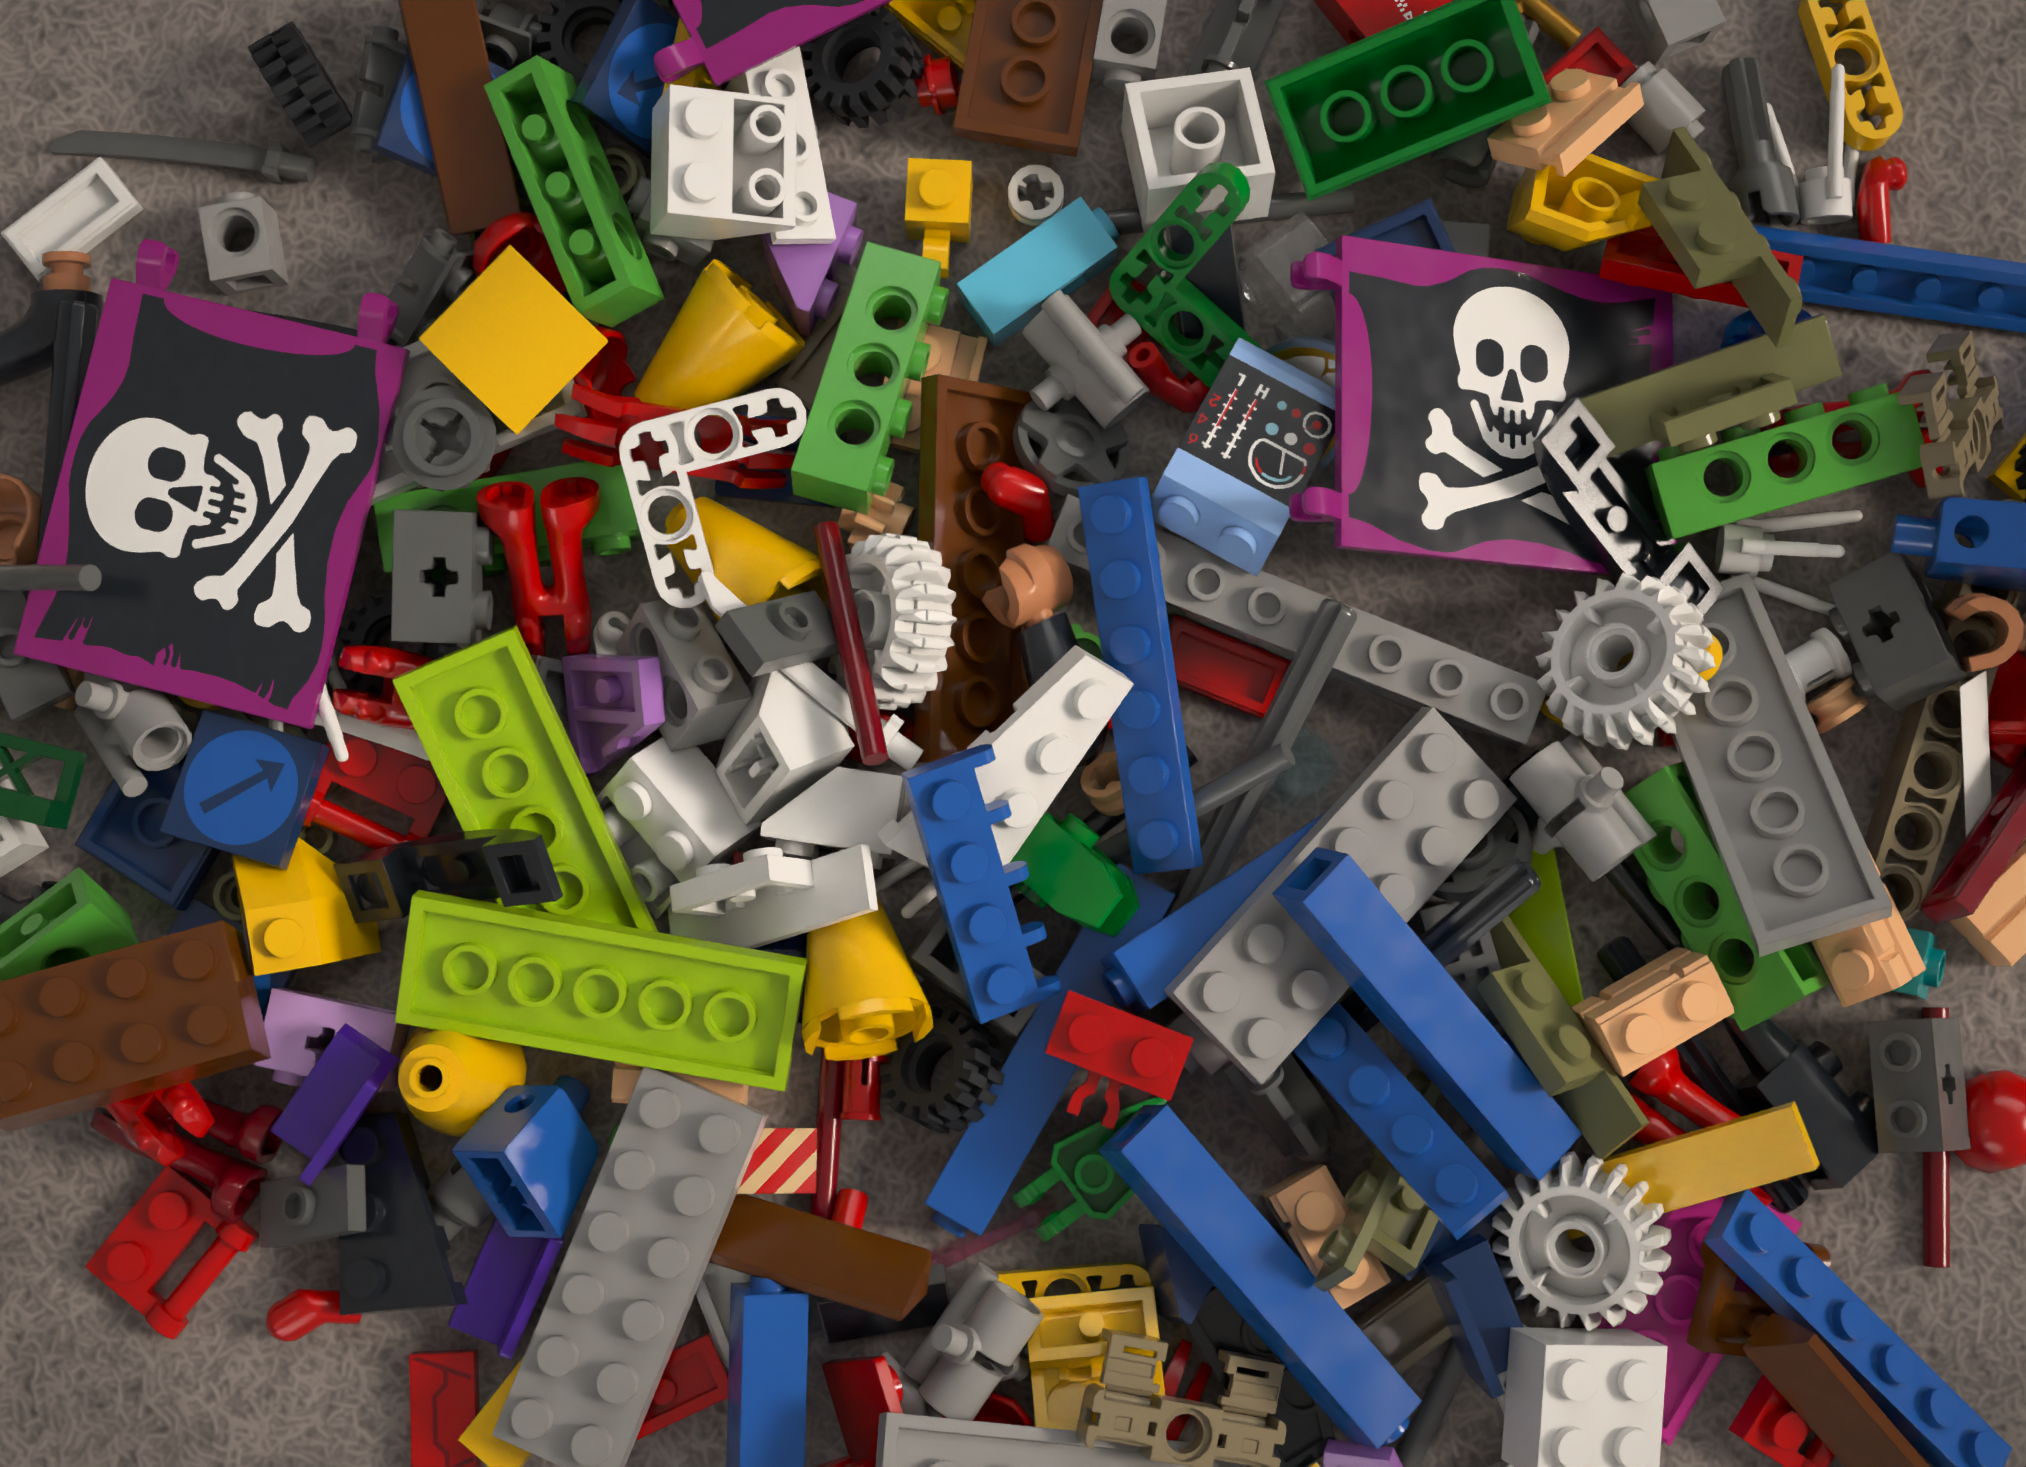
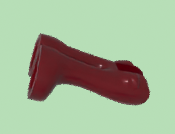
[90,1098,284,1224]

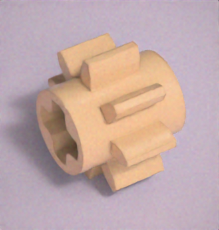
[838,481,915,549]

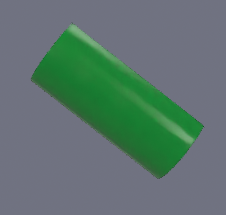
[1264,0,1552,201]

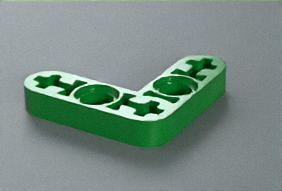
[1109,161,1263,388]

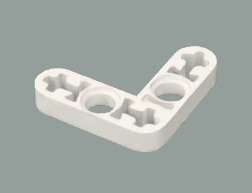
[619,388,807,608]

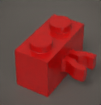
[1044,989,1194,1130]

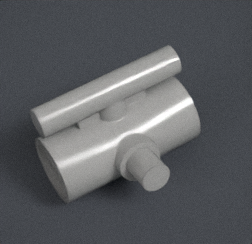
[1022,290,1150,430]
[74,672,198,797]
[1509,734,1657,882]
[904,1262,1045,1421]

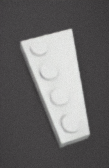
[876,645,1134,868]

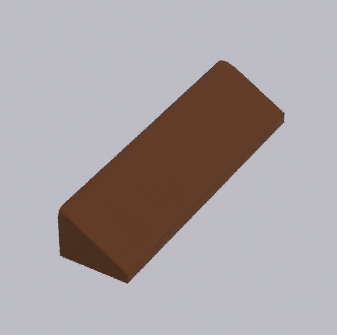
[398,0,521,236]
[709,1194,932,1321]
[1743,1313,1930,1467]

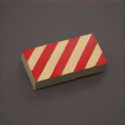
[737,1127,817,1194]

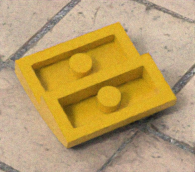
[418,244,609,435]
[1027,1286,1168,1431]

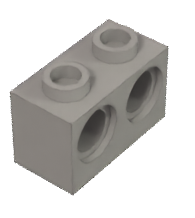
[615,592,753,752]

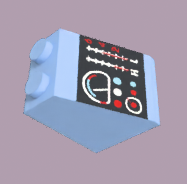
[1151,337,1335,577]

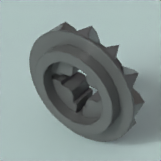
[392,386,500,492]

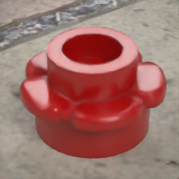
[914,54,960,116]

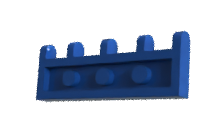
[901,744,1062,1024]

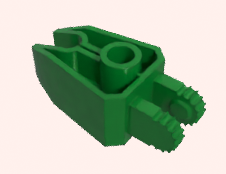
[1010,812,1140,938]
[1011,1095,1184,1242]

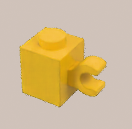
[905,158,973,279]

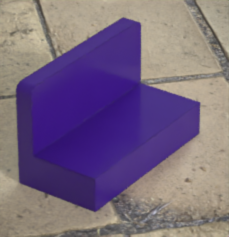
[270,1023,400,1187]
[448,1216,564,1360]

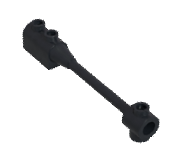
[1501,740,1879,1190]

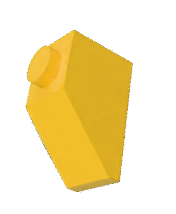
[1506,153,1660,252]
[232,837,381,976]

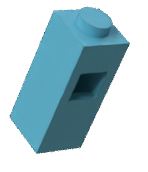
[957,196,1120,348]

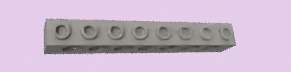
[1048,494,1547,750]

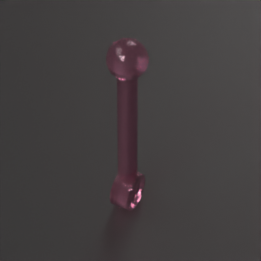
[931,1207,1046,1272]

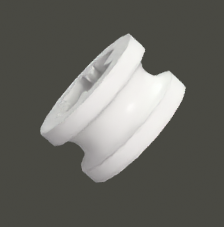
[1008,165,1064,227]

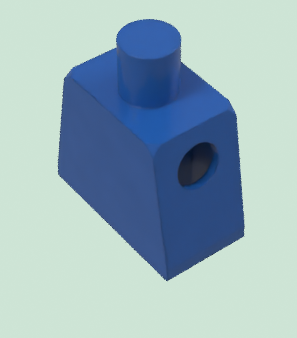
[1890,497,2026,592]
[452,1076,598,1238]

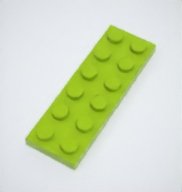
[392,625,658,932]
[395,890,808,1092]

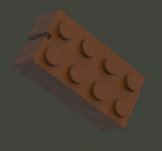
[0,920,271,1131]

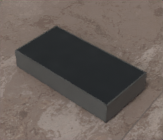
[1165,209,1246,339]
[816,1264,951,1344]

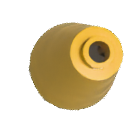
[634,259,805,409]
[665,496,829,621]
[801,892,933,1061]
[398,1027,527,1137]

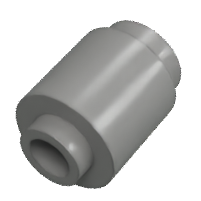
[1620,61,1706,156]

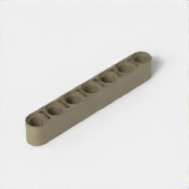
[1864,499,2024,921]

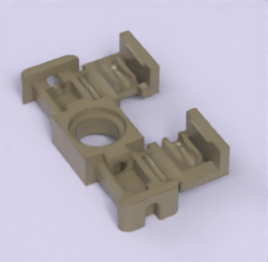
[1897,330,2005,500]
[1076,1328,1287,1467]

